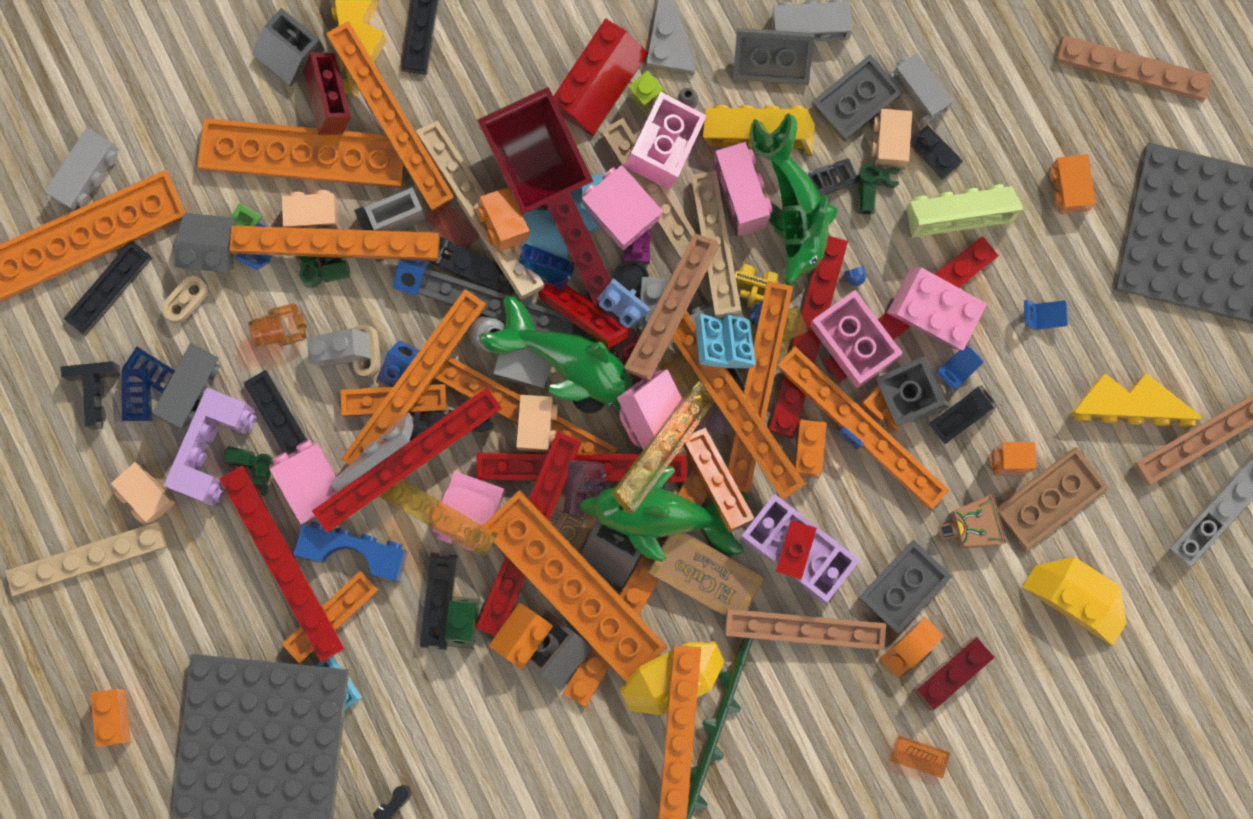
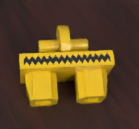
[735,264,779,308]

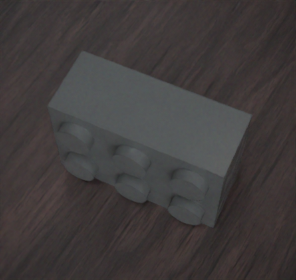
[152,343,221,429]

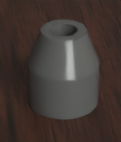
[677,87,698,109]

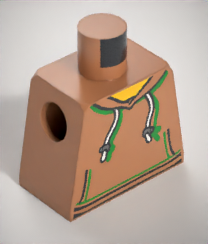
[939,494,1006,548]

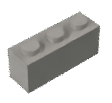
[772,0,852,41]
[44,128,119,211]

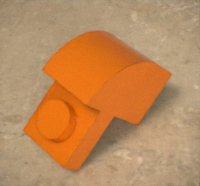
[880,616,944,678]

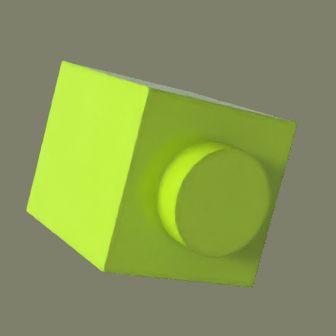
[628,70,664,115]

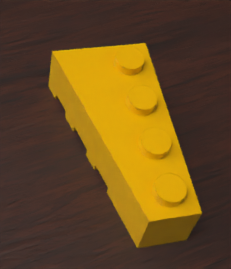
[703,105,815,155]

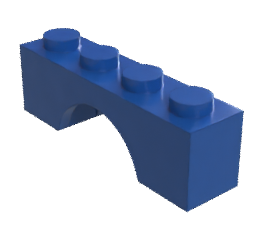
[294,521,408,583]

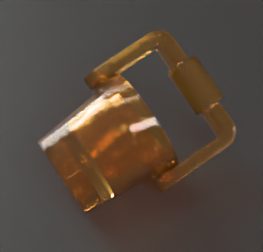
[248,303,307,347]

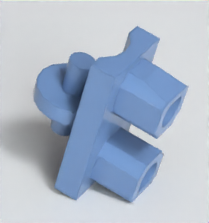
[597,279,650,329]

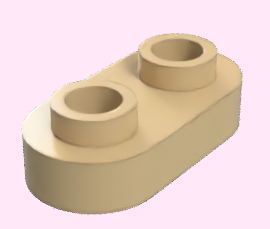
[162,276,208,323]
[353,325,381,377]

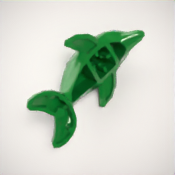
[750,113,837,286]
[479,296,633,413]
[580,466,749,562]

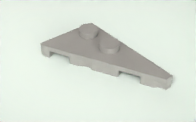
[647,0,695,74]
[331,413,414,492]

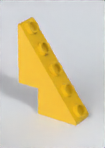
[331,0,387,98]
[1069,373,1202,427]

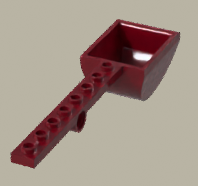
[477,87,655,385]

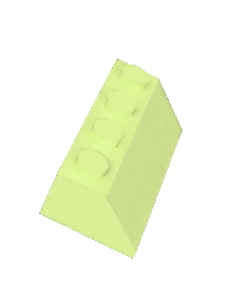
[906,184,1023,238]

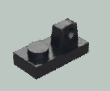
[910,125,963,180]

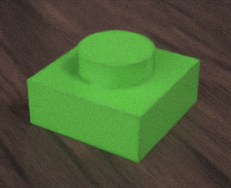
[231,203,263,227]

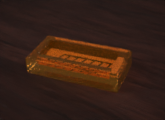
[890,735,951,778]

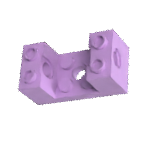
[163,388,257,507]
[739,494,860,605]

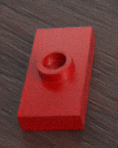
[775,520,817,580]

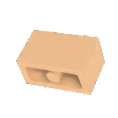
[871,109,912,168]
[282,190,339,229]
[517,395,558,453]
[111,462,175,524]

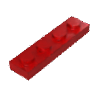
[538,278,628,349]

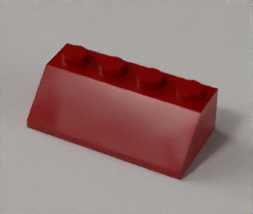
[553,18,648,137]

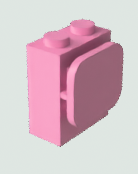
[582,165,663,251]
[617,369,695,454]
[270,440,342,524]
[432,471,506,553]

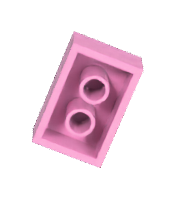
[624,92,706,190]
[714,142,772,237]
[887,267,987,350]
[810,290,903,389]

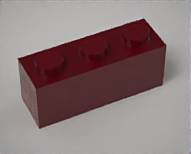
[303,53,351,135]
[912,637,995,710]

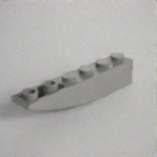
[1169,452,1253,567]

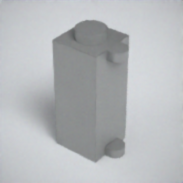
[889,53,953,124]

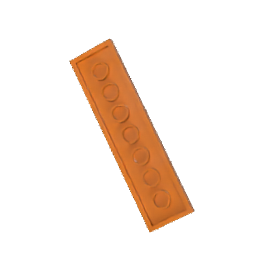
[197,118,405,189]
[0,170,186,302]
[480,490,667,682]

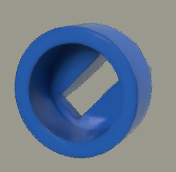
[844,266,866,286]

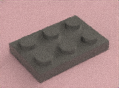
[733,28,814,85]
[811,55,903,142]
[858,539,952,634]

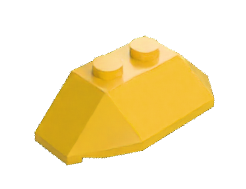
[1021,557,1126,646]
[620,641,724,716]

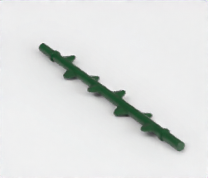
[687,637,754,819]

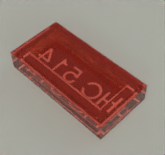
[426,203,480,250]

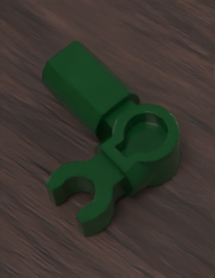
[857,164,900,215]
[298,256,351,288]
[223,446,273,496]

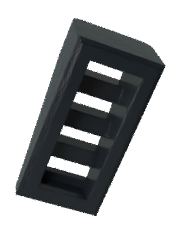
[806,158,859,197]

